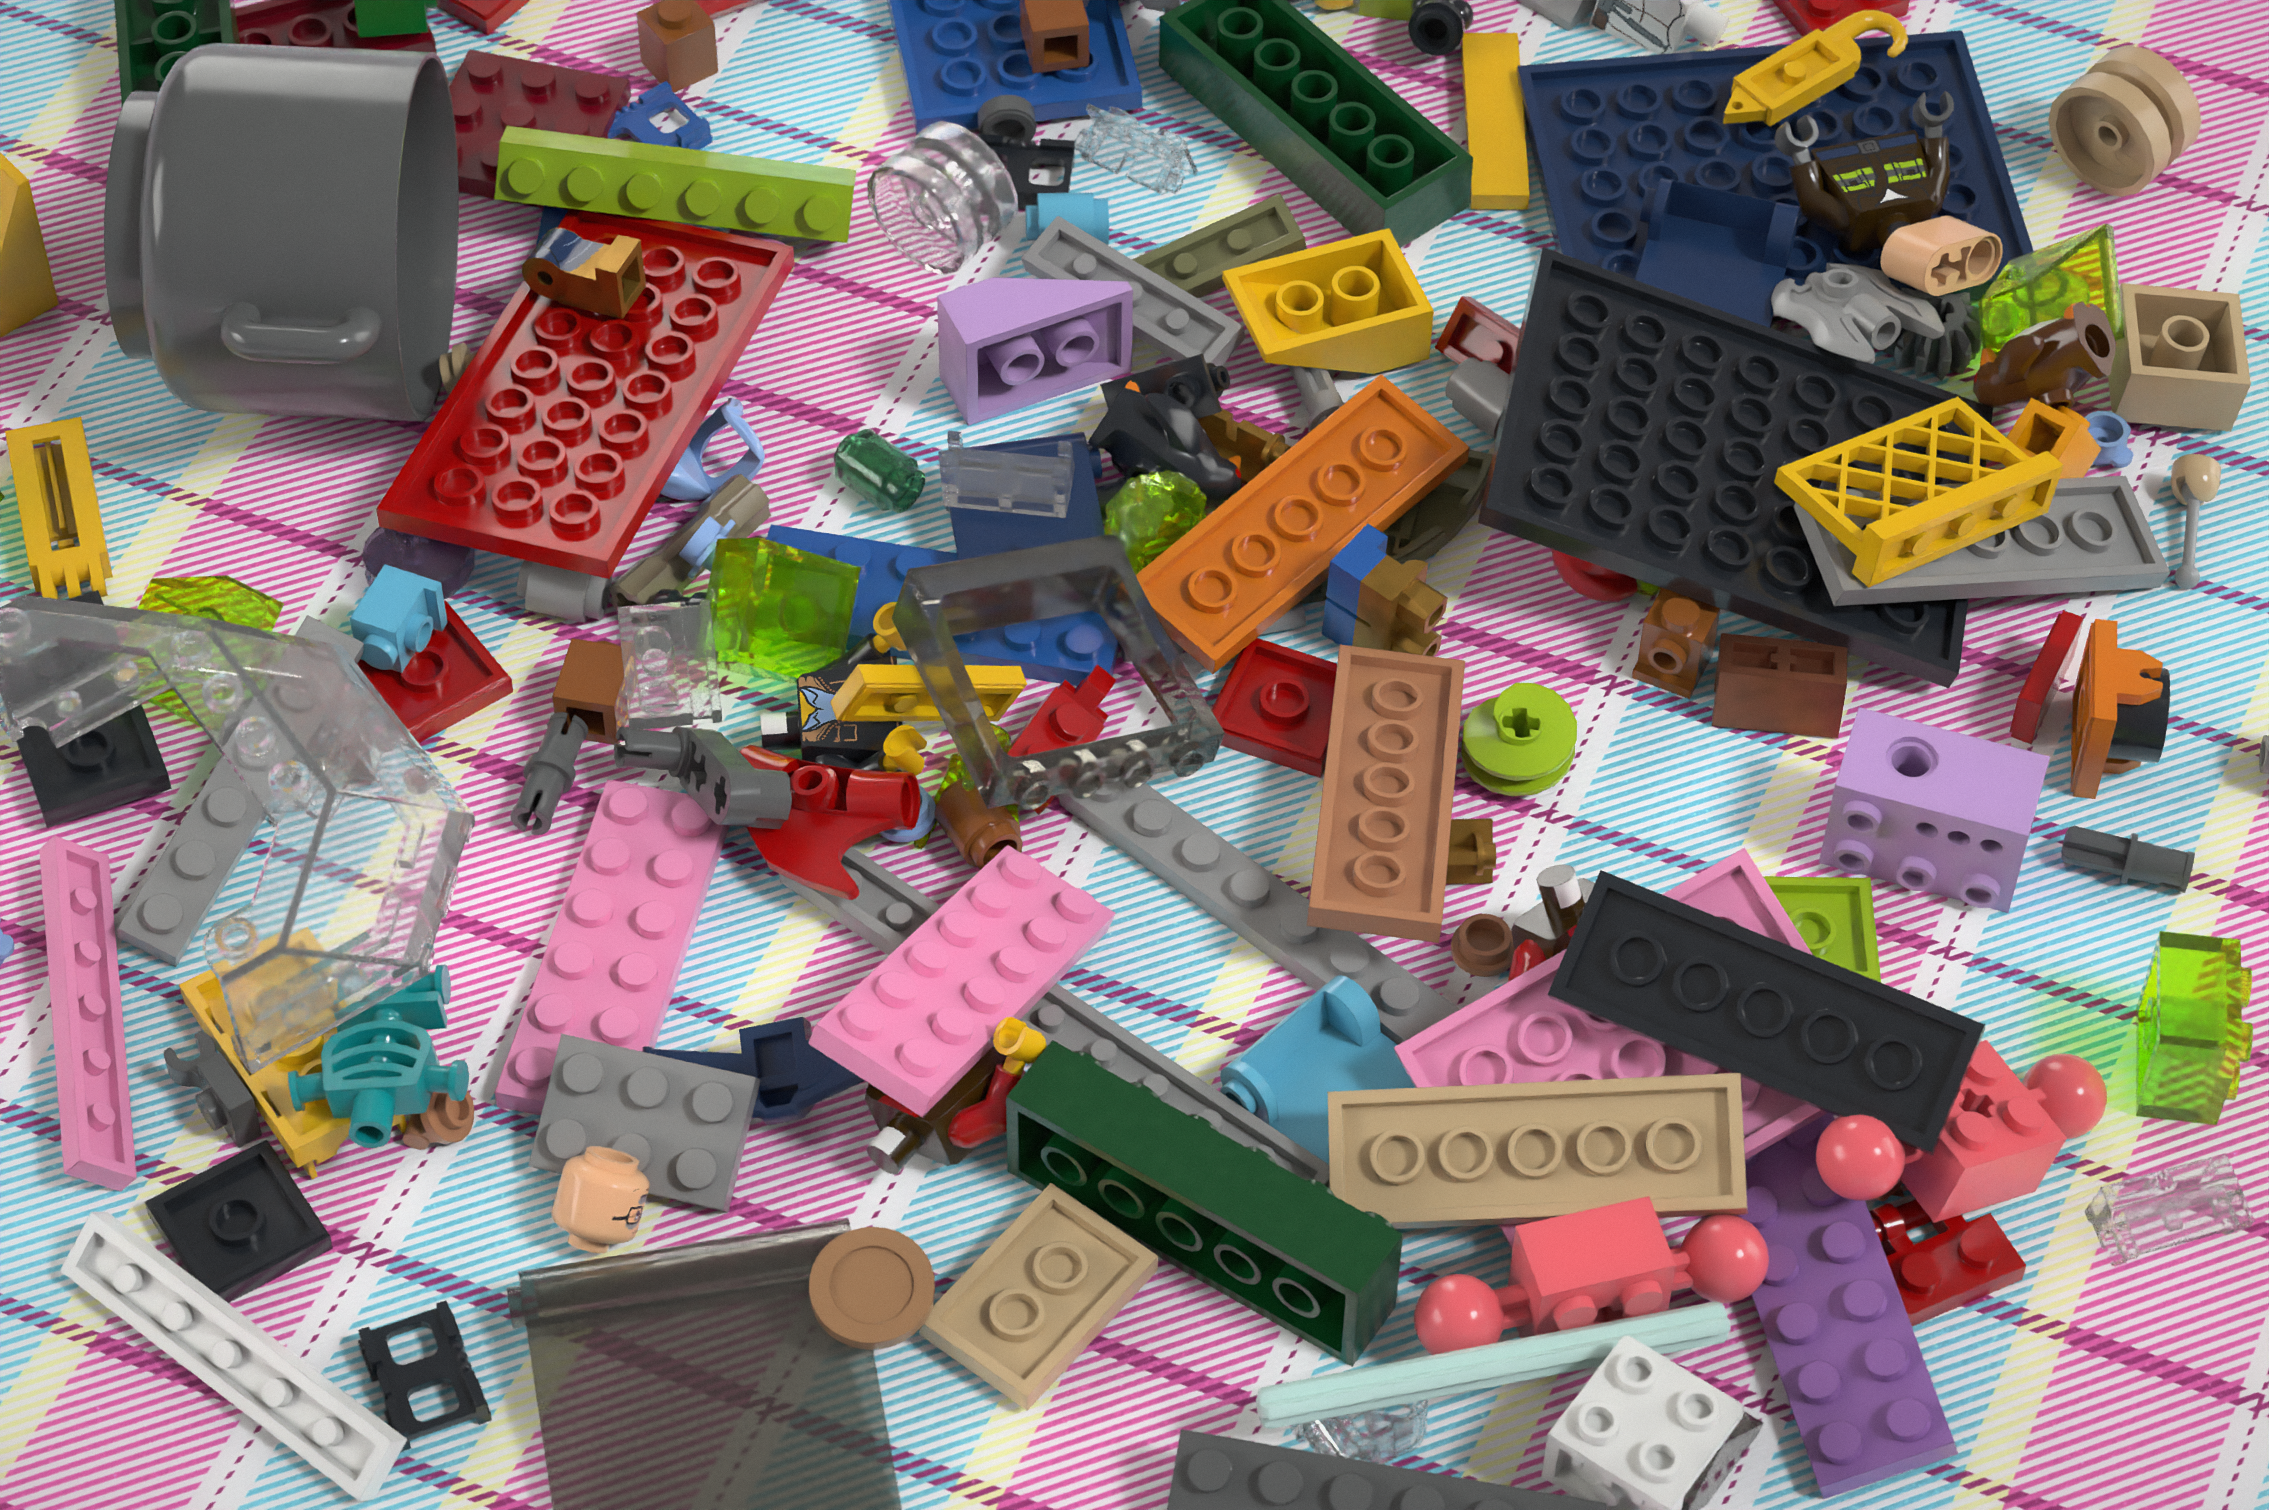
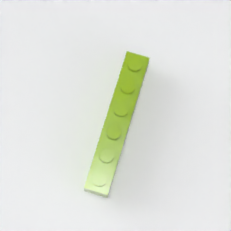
[495,126,856,243]

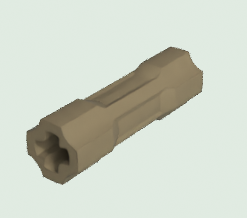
[609,474,771,629]

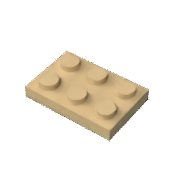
[919,1183,1158,1411]

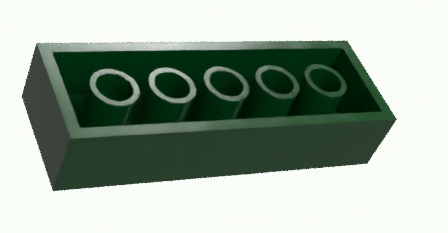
[1159,0,1473,248]
[1006,1040,1403,1367]

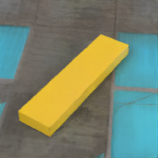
[1461,33,1530,209]

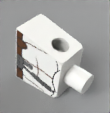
[1589,0,1730,54]

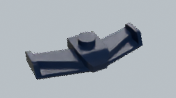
[642,1017,865,1126]

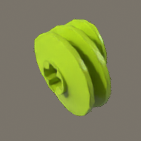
[1461,683,1577,796]

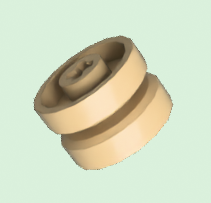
[2048,45,2202,197]

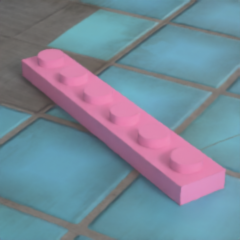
[39,835,137,1192]

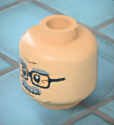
[552,1146,650,1253]

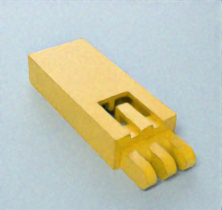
[5,417,113,606]

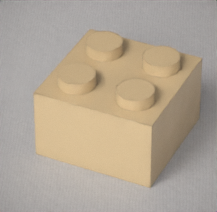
[2108,283,2251,431]

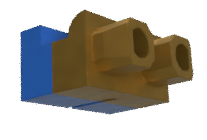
[1321,524,1448,656]

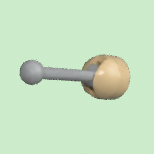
[2171,454,2221,589]

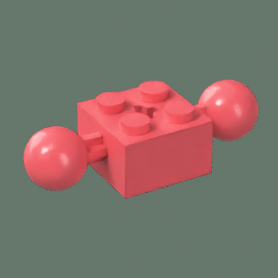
[1816,1040,2107,1223]
[1414,1196,1769,1355]

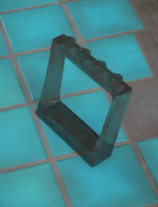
[891,534,1225,810]

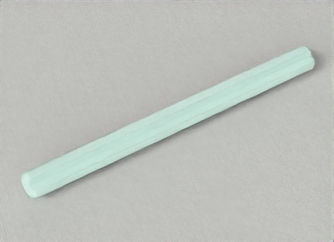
[1256,1302,1731,1429]

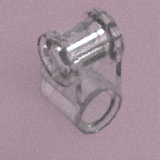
[1291,1399,1428,1464]

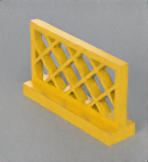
[1774,397,2064,588]

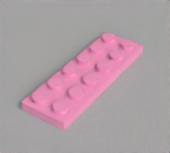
[495,779,730,1115]
[808,845,1116,1117]

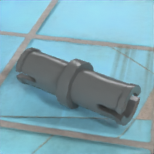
[510,712,588,835]

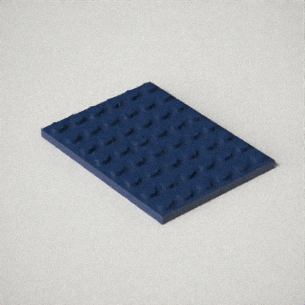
[1516,30,2042,298]

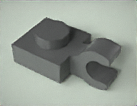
[163,1031,262,1148]

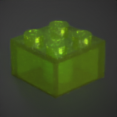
[2136,931,2253,1125]

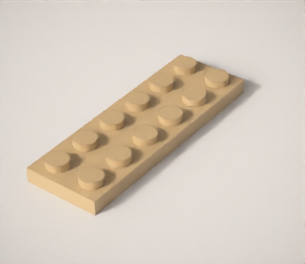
[1328,1073,1748,1229]

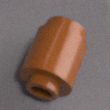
[934,778,1023,870]

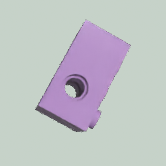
[1819,707,2050,913]

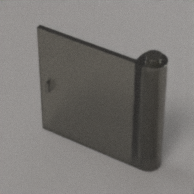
[506,1217,902,1510]

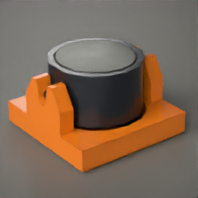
[2070,619,2170,799]

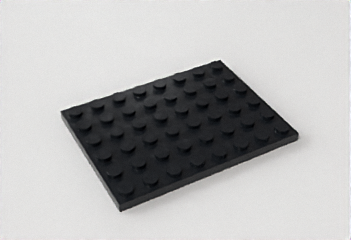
[1478,247,1993,688]

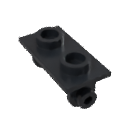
[1100,353,1230,419]

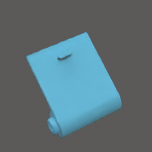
[1220,975,1415,1165]

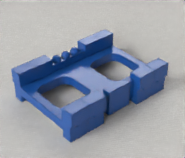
[608,81,713,150]

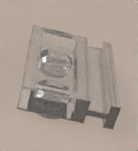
[617,599,722,730]

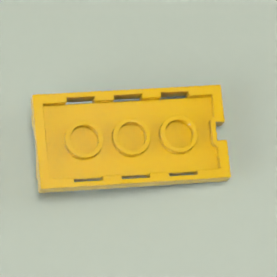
[179,927,407,1179]

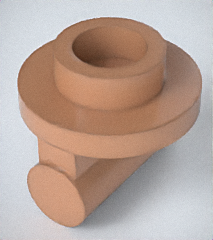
[402,1090,474,1150]

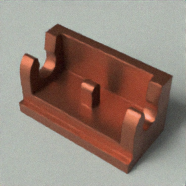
[1712,633,1847,738]

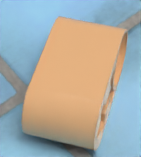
[1881,216,2003,296]

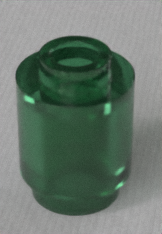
[834,429,925,513]

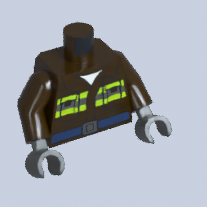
[1774,91,1954,253]

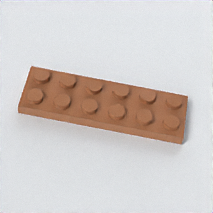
[1306,645,1465,943]

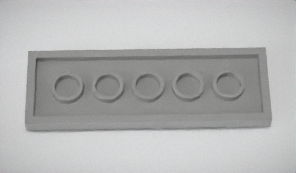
[1793,476,2170,606]

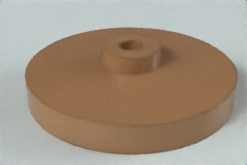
[809,1227,935,1350]

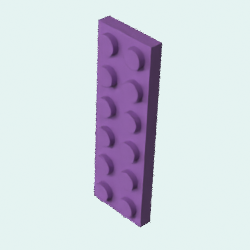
[1736,1113,1958,1499]

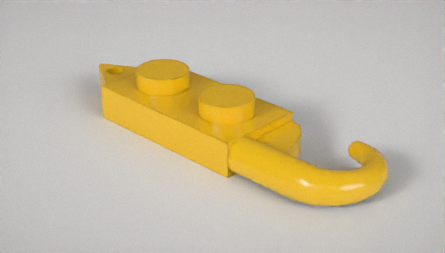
[1723,10,1908,126]

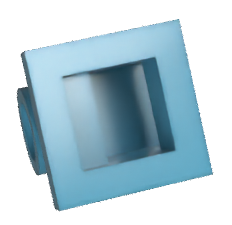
[350,564,448,673]

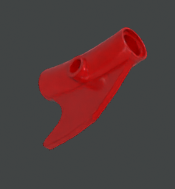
[739,745,921,900]

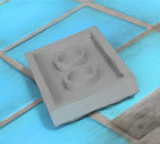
[528,1034,761,1212]

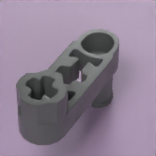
[614,726,792,829]

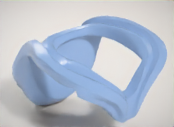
[660,398,765,501]

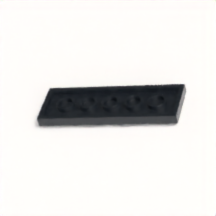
[1547,870,1986,1155]

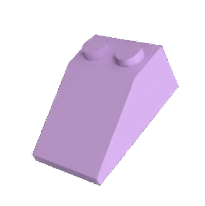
[937,277,1133,426]

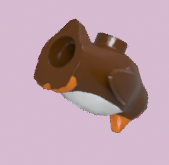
[1973,301,2116,410]

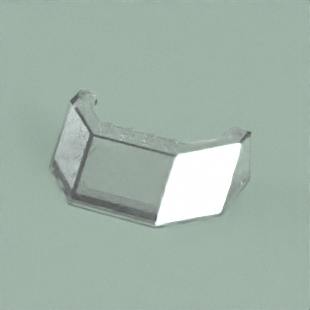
[0,595,475,1075]

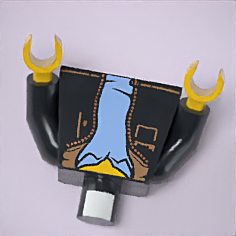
[760,602,927,776]

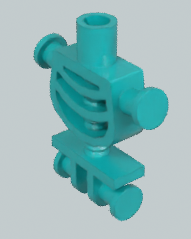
[288,964,469,1148]

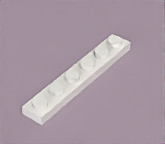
[60,1212,407,1501]

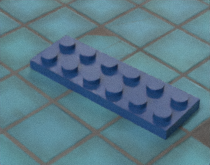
[741,524,1131,686]

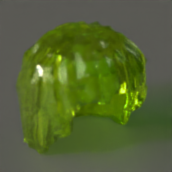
[1105,470,1207,578]

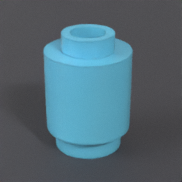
[1025,192,1109,245]

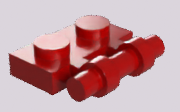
[1869,1199,2027,1327]

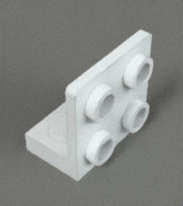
[1541,1336,1744,1510]

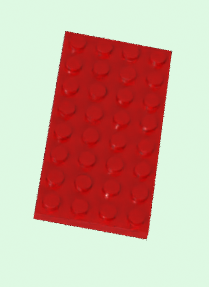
[376,209,795,579]

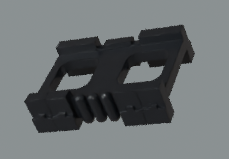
[960,133,1075,212]
[358,1300,492,1452]

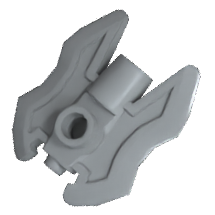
[1771,263,1945,363]

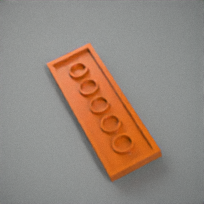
[1124,374,1470,674]

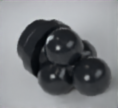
[1408,0,1474,56]

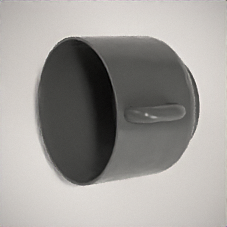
[104,43,459,421]

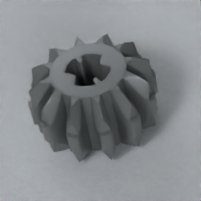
[1883,287,1984,381]

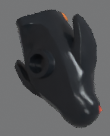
[1088,381,1242,508]

